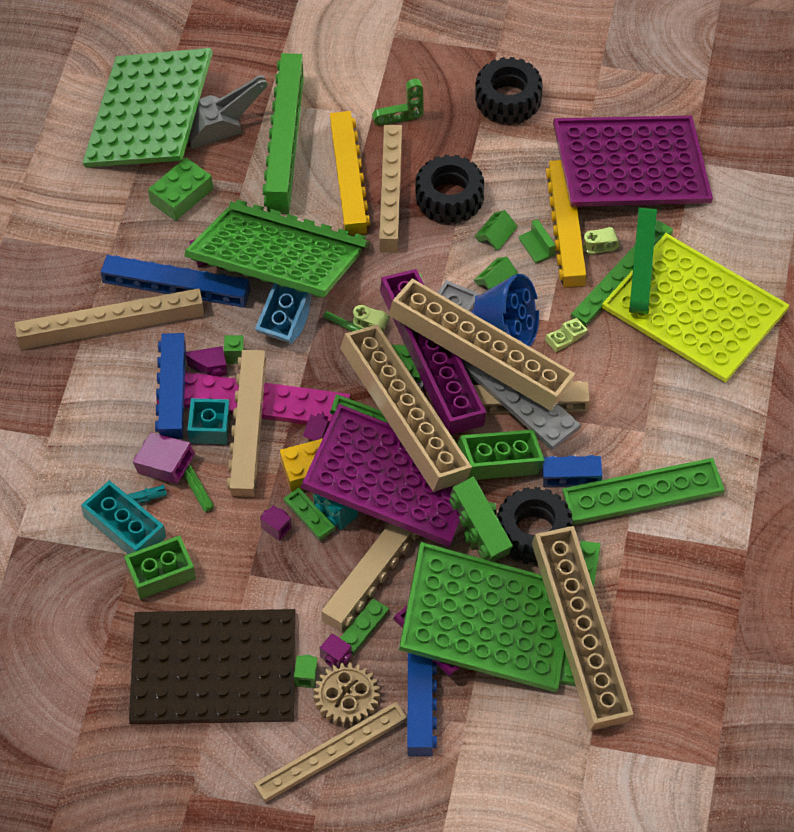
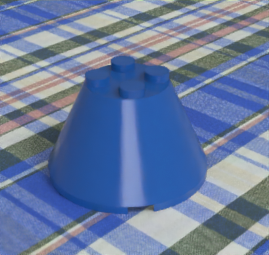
[471,274,539,347]

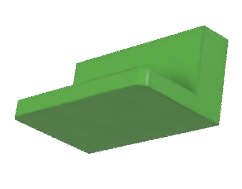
[474,210,517,250]
[519,219,556,264]
[474,257,518,290]

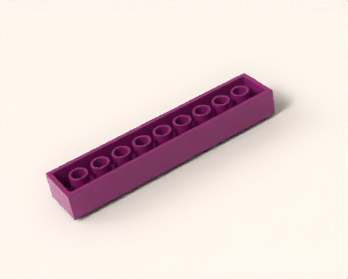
[380,269,486,435]

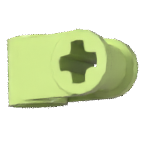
[583,227,620,255]
[353,305,390,332]

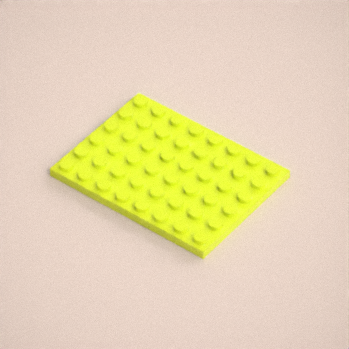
[602,233,789,383]

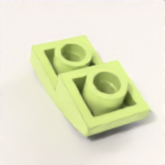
[545,318,588,352]

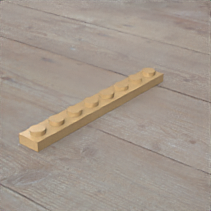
[254,702,407,803]

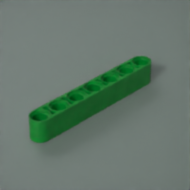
[629,207,657,314]

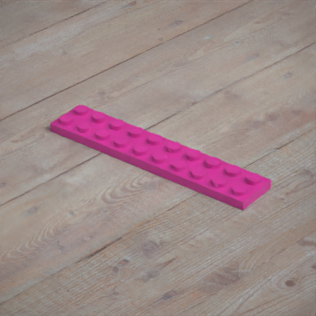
[156,372,351,425]

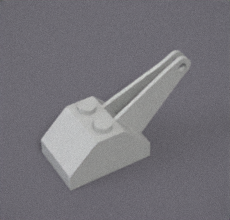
[188,75,268,149]

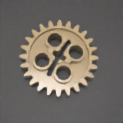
[314,663,380,727]

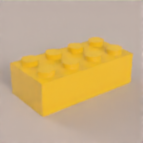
[280,439,322,492]

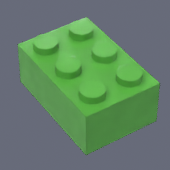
[148,158,213,221]
[124,535,196,600]

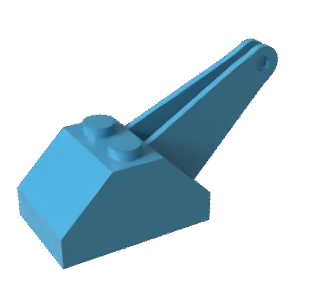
[255,283,312,344]

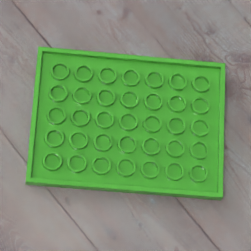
[83,48,213,168]
[184,208,362,297]
[398,542,564,692]

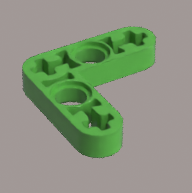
[372,79,424,126]

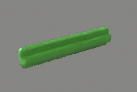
[183,464,213,512]

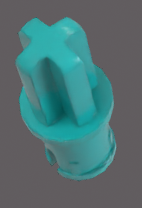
[128,484,167,503]

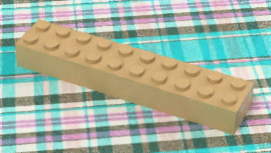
[389,278,575,411]
[340,324,472,492]
[532,526,634,731]

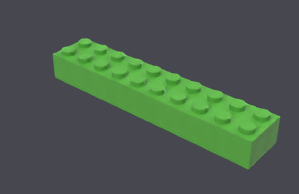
[263,53,304,215]

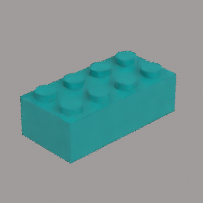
[81,480,166,554]

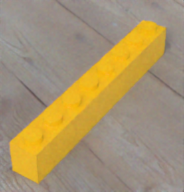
[330,111,370,235]
[546,160,586,287]

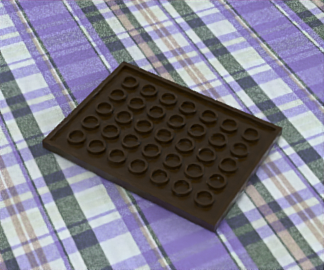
[129,609,296,724]

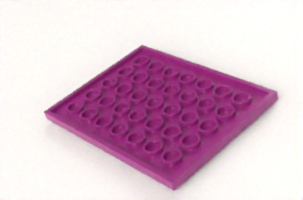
[553,115,713,207]
[301,404,460,547]

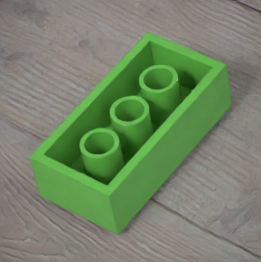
[457,430,544,480]
[449,476,513,562]

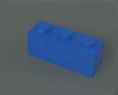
[542,455,602,487]

